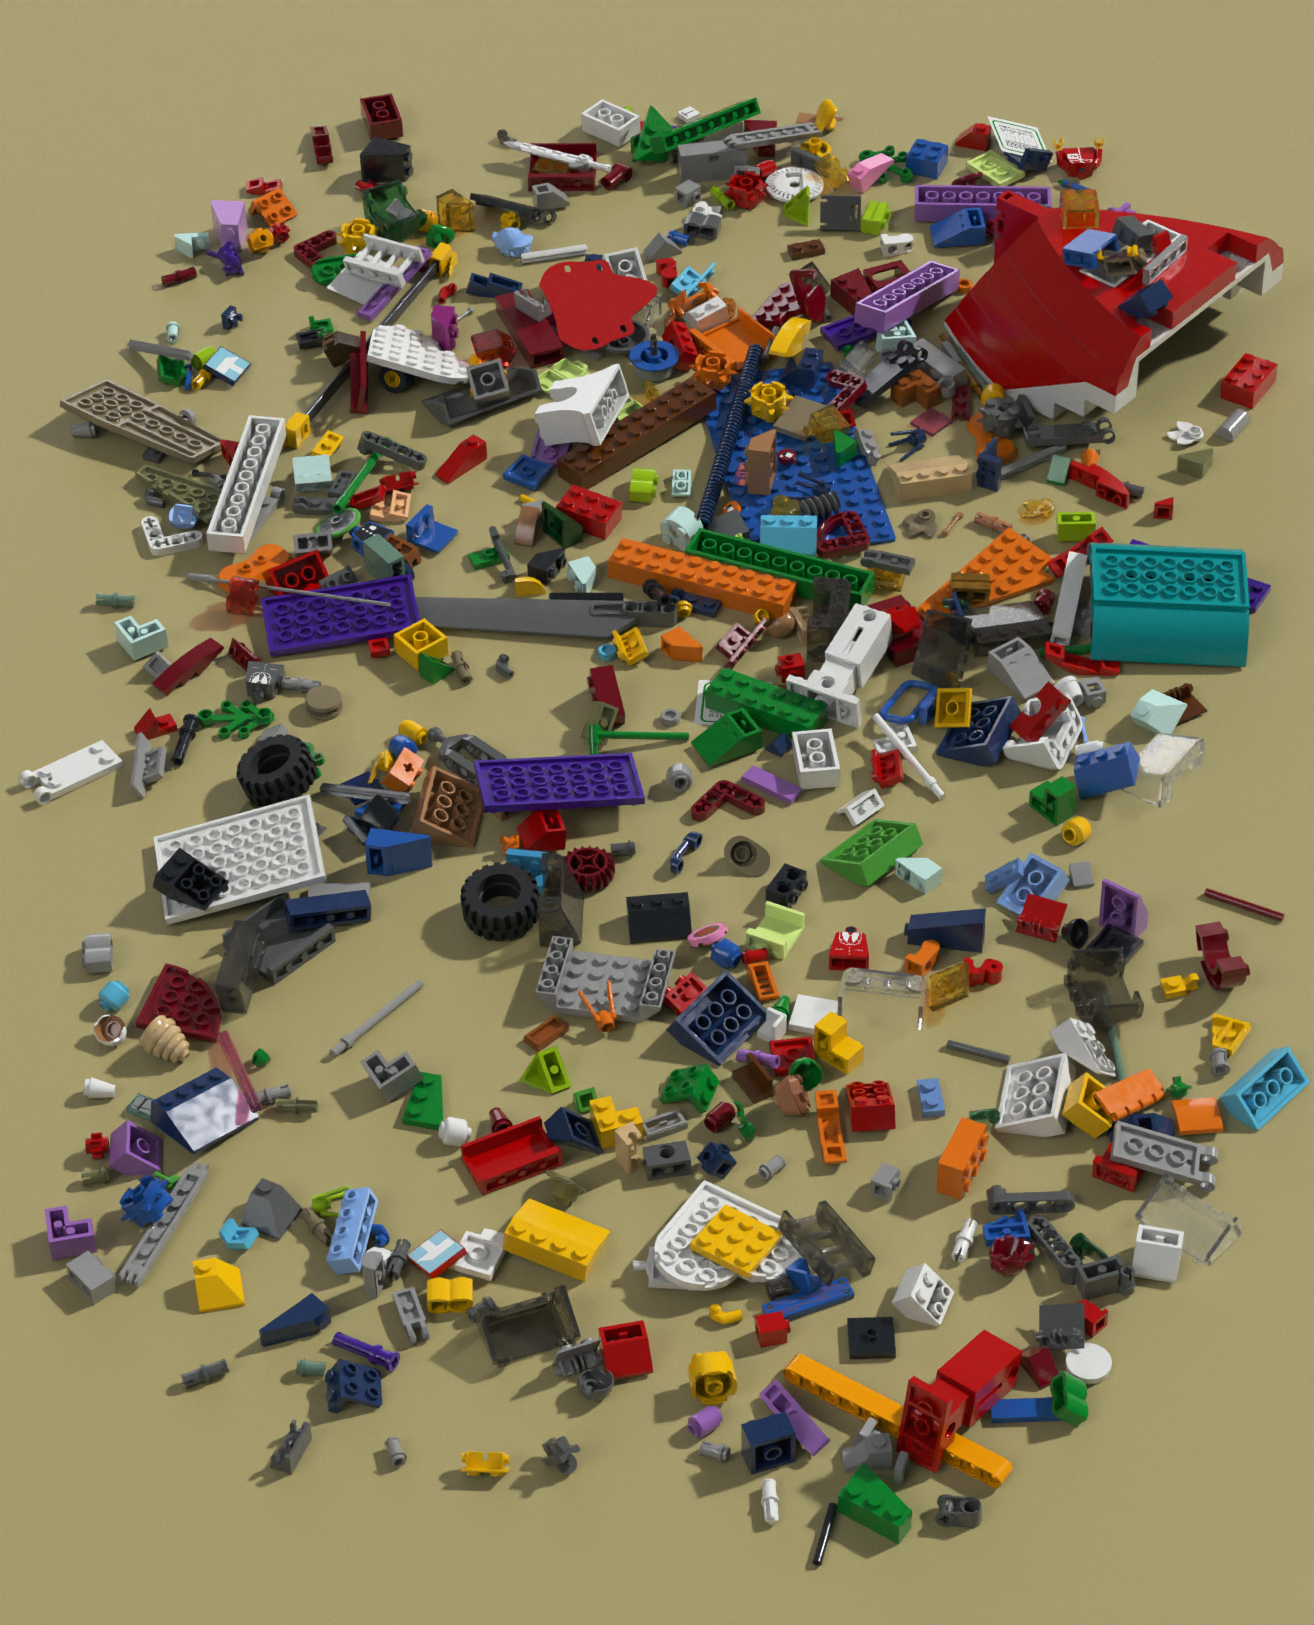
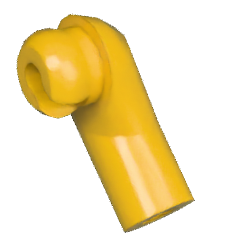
[709,1304,743,1325]

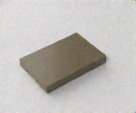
[773,395,827,441]

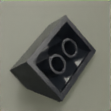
[626,892,692,944]

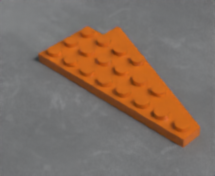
[916,528,1055,625]

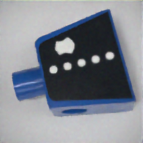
[349,522,394,557]

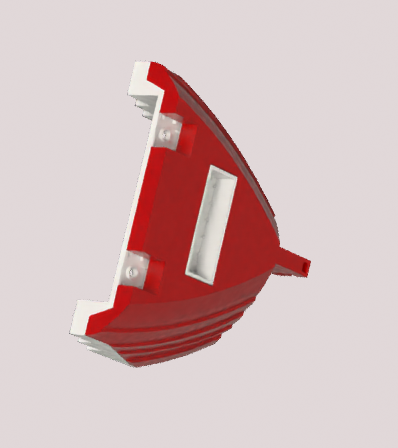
[944,190,1284,420]

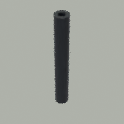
[812,1503,838,1566]

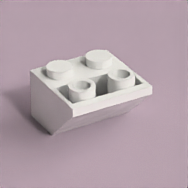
[1132,1224,1184,1283]
[892,1263,954,1327]

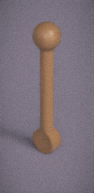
[941,512,963,536]

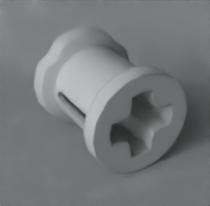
[1209,1048,1230,1076]

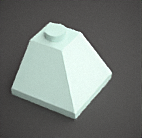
[1130,689,1187,739]

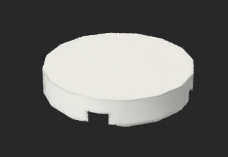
[1065,1343,1112,1385]

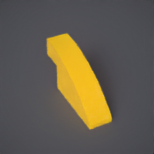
[768,317,812,357]

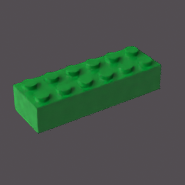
[705,668,828,739]

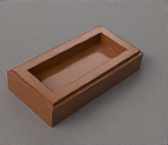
[523,1014,569,1052]

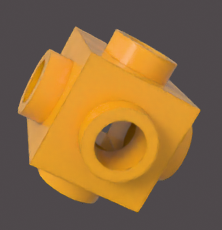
[246,228,274,254]

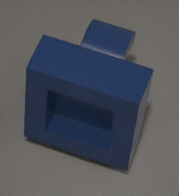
[221,305,243,330]

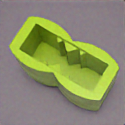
[629,468,659,503]

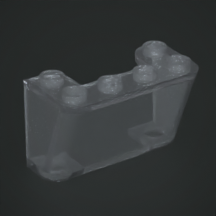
[1120,733,1205,808]

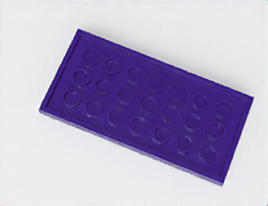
[261,574,420,657]
[474,753,645,813]

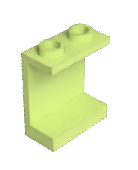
[746,901,805,960]

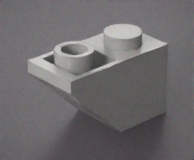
[532,183,570,210]

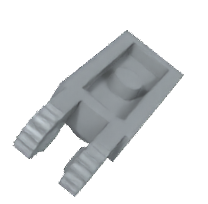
[392,1287,430,1345]

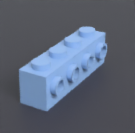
[326,1187,379,1275]

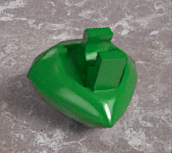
[426,224,456,249]

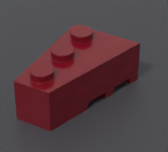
[830,268,872,315]

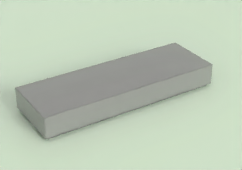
[308,882,371,900]

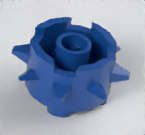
[119,1175,173,1227]

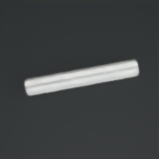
[521,244,588,264]

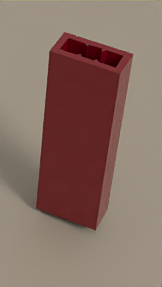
[495,289,564,369]

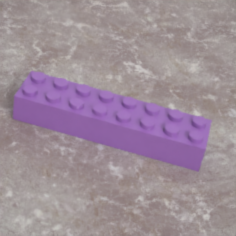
[914,185,1051,222]
[854,261,960,333]

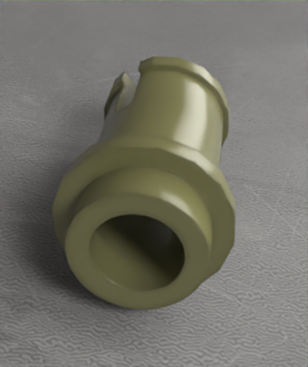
[81,1166,110,1186]

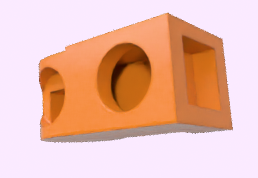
[904,940,940,979]

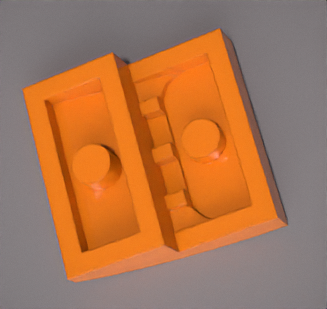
[1172,1097,1223,1135]

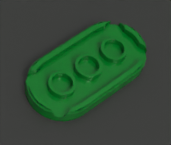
[311,253,358,286]

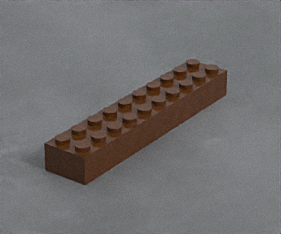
[557,377,717,489]

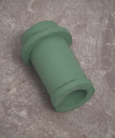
[296,1358,326,1377]

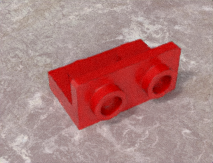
[662,972,707,1016]

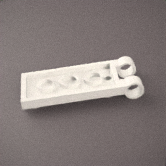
[18,740,123,805]

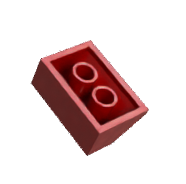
[262,549,329,596]

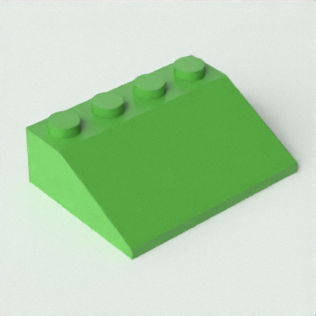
[820,819,923,886]

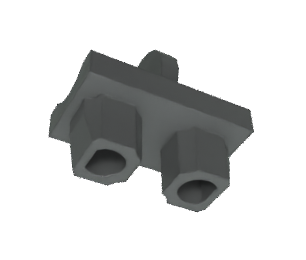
[541,1436,581,1474]

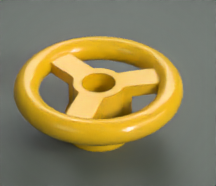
[799,137,831,159]

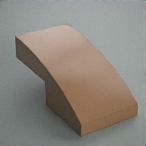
[514,505,541,547]

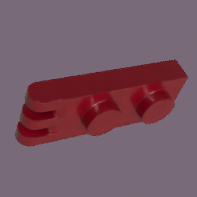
[951,386,971,421]

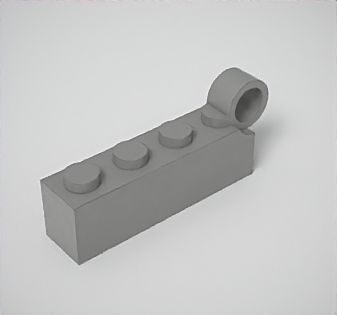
[906,338,968,398]

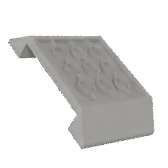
[535,936,676,1023]

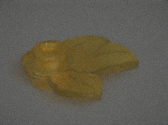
[770,495,800,516]
[1021,498,1055,519]

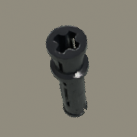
[642,579,671,606]
[171,714,200,766]

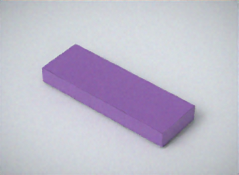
[742,765,802,805]

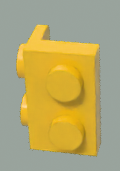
[612,627,649,667]

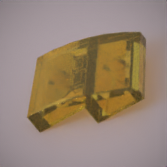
[533,154,576,173]

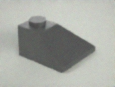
[241,1178,302,1241]

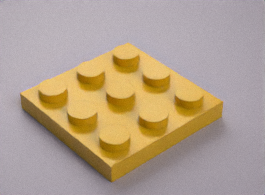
[690,1204,783,1279]

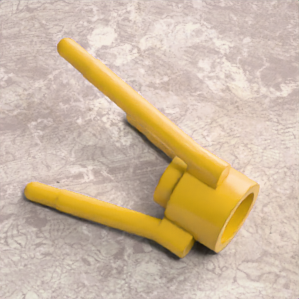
[368,750,394,784]

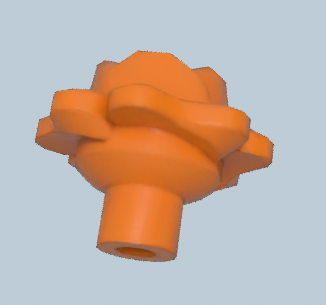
[499,835,521,856]

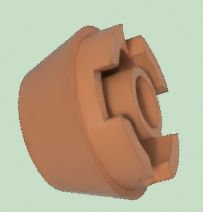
[774,1074,811,1116]

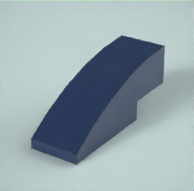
[466,273,523,298]

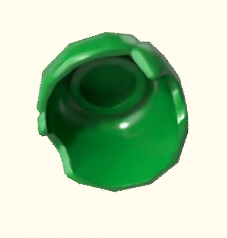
[788,1057,823,1091]

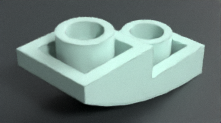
[672,470,691,497]

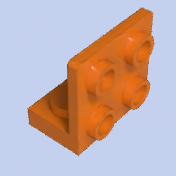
[248,188,298,228]

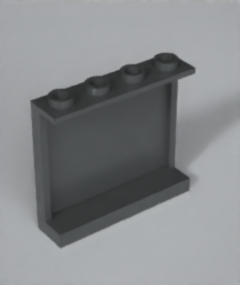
[222,893,336,985]

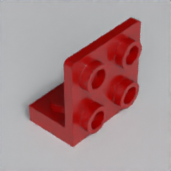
[1092,1142,1145,1192]

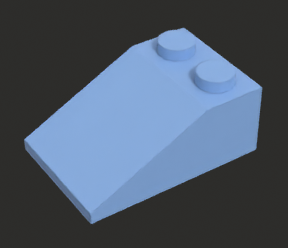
[996,853,1070,916]

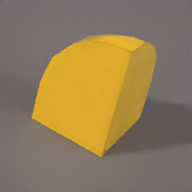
[515,577,546,596]

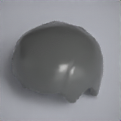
[577,1367,615,1401]

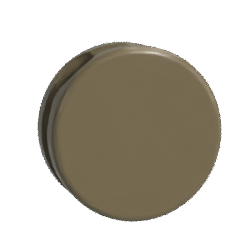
[305,685,342,721]

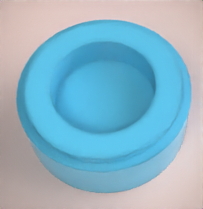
[598,644,617,662]

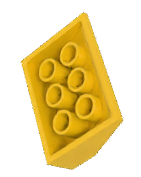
[502,1198,611,1282]

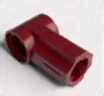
[601,162,633,190]

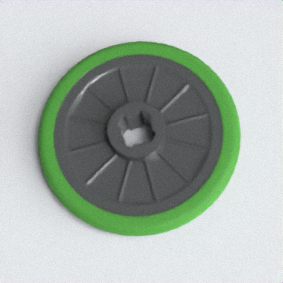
[316,508,361,539]

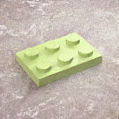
[966,150,1025,186]

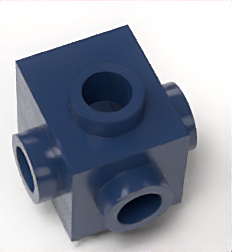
[697,1141,737,1179]

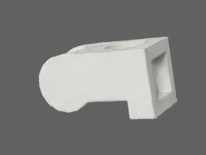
[880,233,913,257]

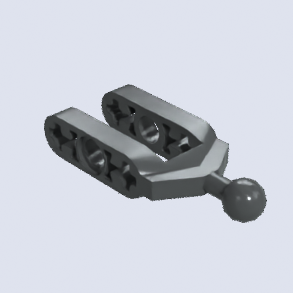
[427,727,508,786]

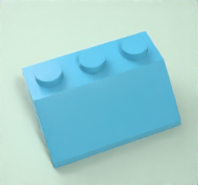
[760,515,817,557]

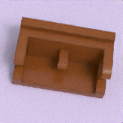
[385,533,422,569]

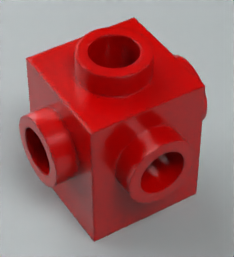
[775,653,805,683]

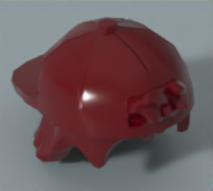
[989,1235,1034,1276]

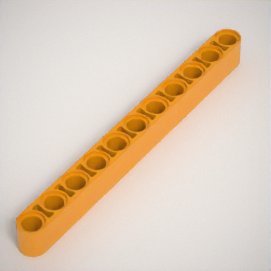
[782,1354,1013,1488]

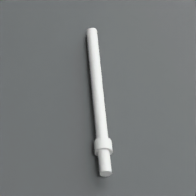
[872,713,946,800]

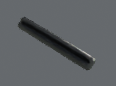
[549,592,624,601]

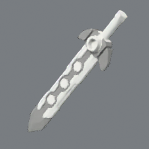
[503,141,611,173]

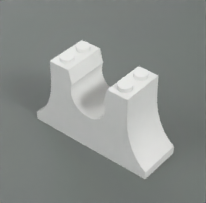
[534,364,629,446]

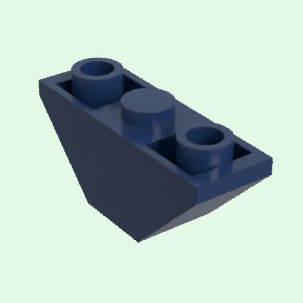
[1107,1113,1175,1143]

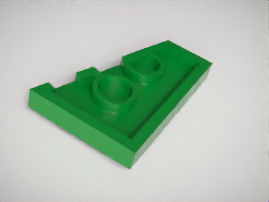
[402,1072,443,1131]

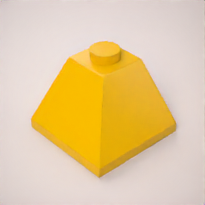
[935,688,972,728]
[192,1258,245,1313]

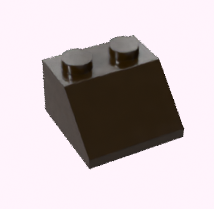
[322,331,359,368]

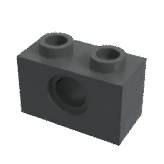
[643,1140,691,1181]

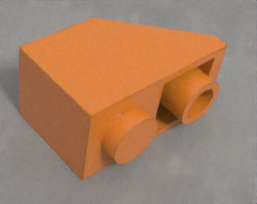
[661,627,703,662]

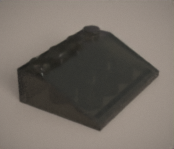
[962,600,1052,658]

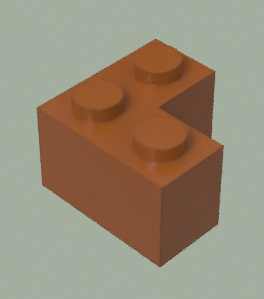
[891,369,942,410]

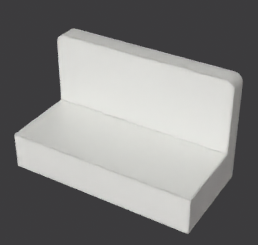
[835,788,885,826]

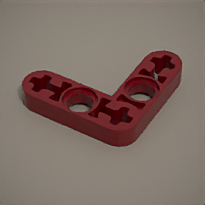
[294,230,337,269]
[825,369,868,418]
[691,780,765,822]

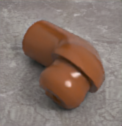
[664,312,681,331]

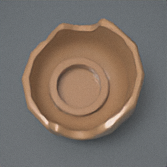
[767,612,796,638]

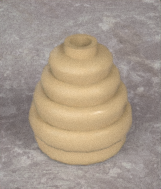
[139,1015,190,1063]

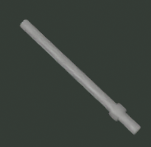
[330,980,423,1057]

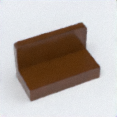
[732,1052,773,1104]

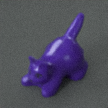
[206,241,244,277]

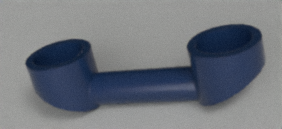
[670,831,703,875]

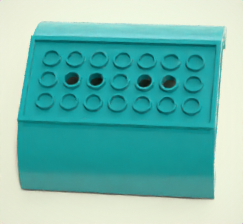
[1086,542,1250,667]

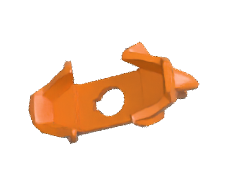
[668,282,719,316]

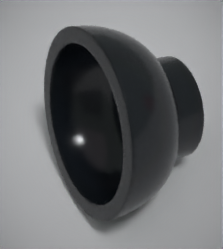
[1061,918,1088,949]

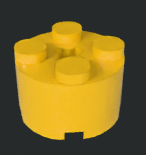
[687,1351,737,1405]

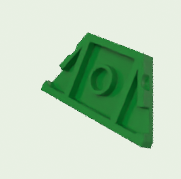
[632,106,674,162]

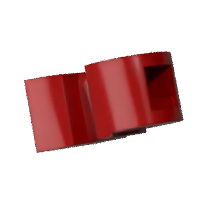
[656,258,677,289]
[963,957,1003,987]

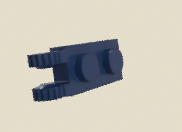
[669,587,722,618]

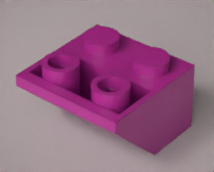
[431,305,459,352]

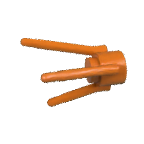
[578,980,617,1033]

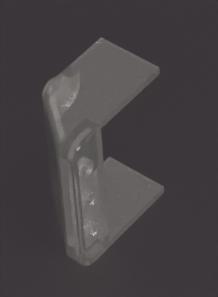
[838,968,929,1030]

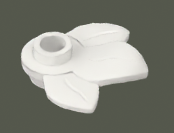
[692,201,722,218]
[1167,421,1204,445]

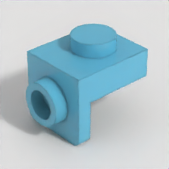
[219,1218,259,1249]

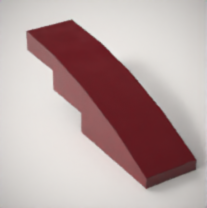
[310,125,334,165]
[152,638,224,696]

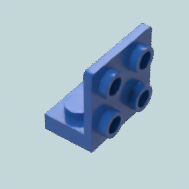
[406,504,458,553]

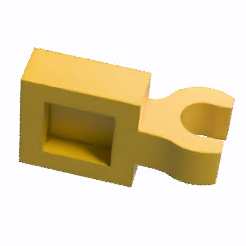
[1160,973,1199,1000]

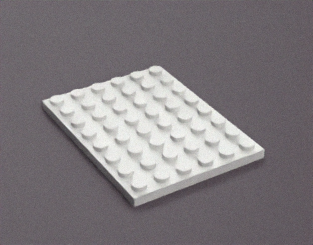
[153,794,327,925]

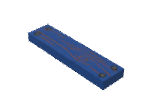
[762,1277,854,1321]

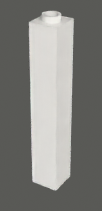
[1050,551,1088,646]

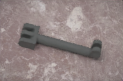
[489,526,517,584]

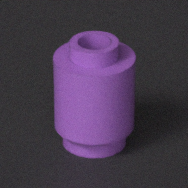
[688,1406,723,1438]

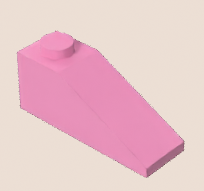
[847,153,894,193]

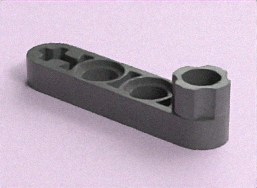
[357,431,427,470]
[986,1185,1075,1215]
[1028,1215,1081,1285]

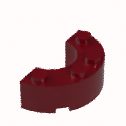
[1195,921,1250,990]

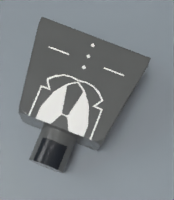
[246,661,286,703]

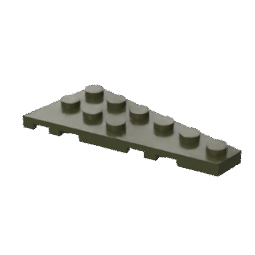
[135,464,222,525]

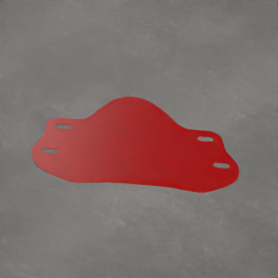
[539,260,657,350]

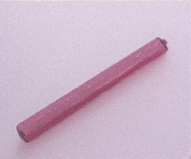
[217,1030,262,1113]

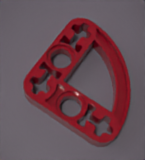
[816,511,870,558]

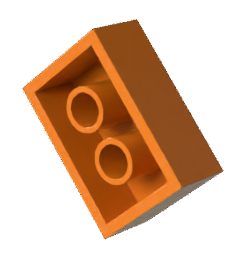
[937,1117,989,1200]

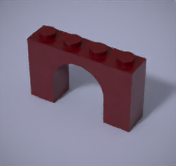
[867,595,939,667]

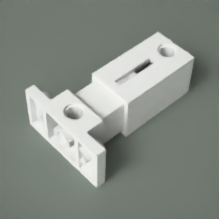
[786,603,893,729]

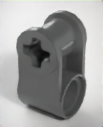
[935,1494,982,1528]

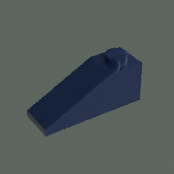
[259,1293,331,1347]

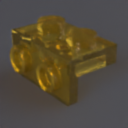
[813,152,849,191]

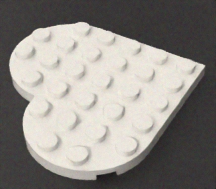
[366,324,471,385]
[654,1180,805,1291]

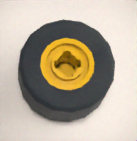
[379,366,414,394]

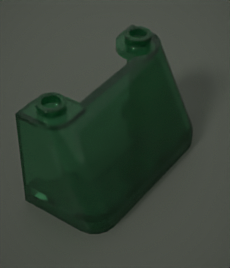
[361,179,427,243]

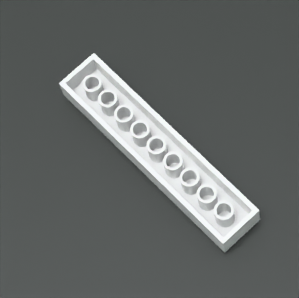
[206,415,286,554]

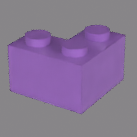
[45,1205,97,1260]

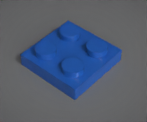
[503,454,554,491]

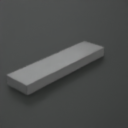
[1142,234,1188,285]

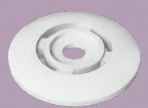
[765,167,824,202]

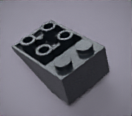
[153,847,229,911]

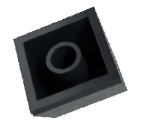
[360,137,414,183]

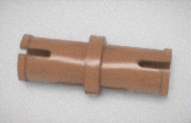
[974,512,1013,533]

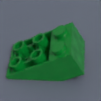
[691,708,762,768]

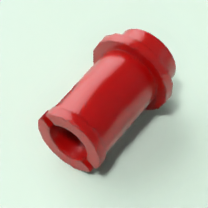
[355,180,376,197]
[741,947,769,965]

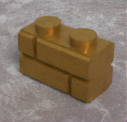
[949,571,991,602]

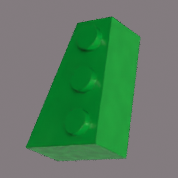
[838,1462,912,1544]

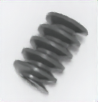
[799,491,840,520]

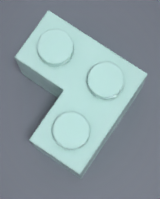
[875,320,916,352]
[114,616,168,661]

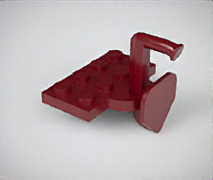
[753,269,826,327]

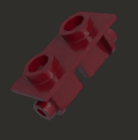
[228,638,262,672]

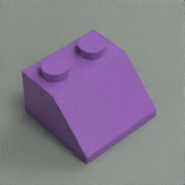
[109,1120,161,1176]

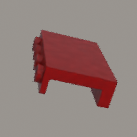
[460,1116,563,1195]

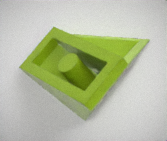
[783,185,810,227]
[519,1046,571,1094]

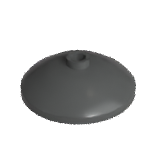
[597,320,650,354]

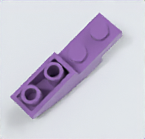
[759,1379,831,1457]

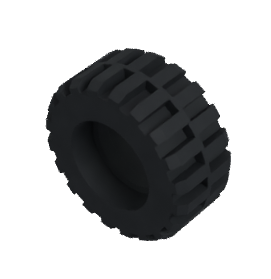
[236,734,317,807]
[460,862,541,941]

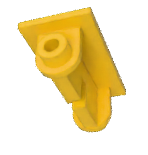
[461,1451,510,1477]

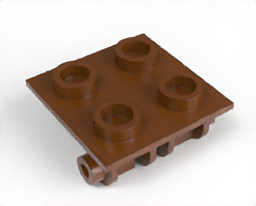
[1163,683,1207,723]

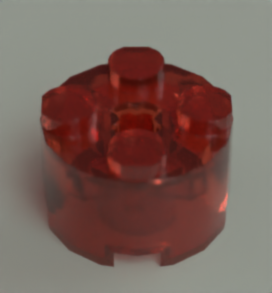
[226,576,259,616]

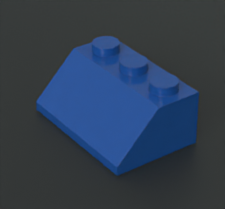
[1073,742,1141,800]

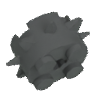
[977,396,1025,437]

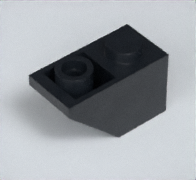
[527,548,567,585]

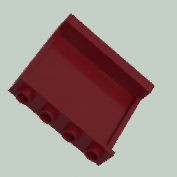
[528,143,597,191]

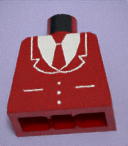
[829,926,869,972]

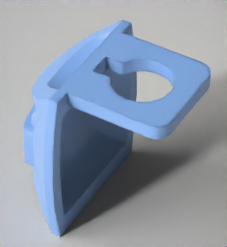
[169,504,198,529]

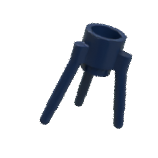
[888,428,927,462]
[784,472,831,501]

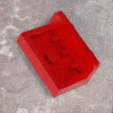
[870,749,904,789]

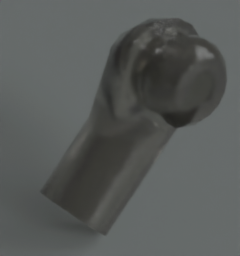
[497,129,517,145]

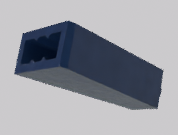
[904,909,986,953]

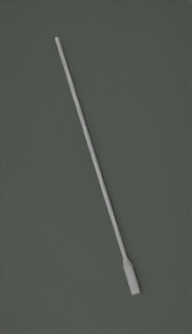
[187,573,391,607]

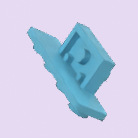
[669,262,716,298]

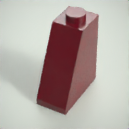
[744,120,777,157]

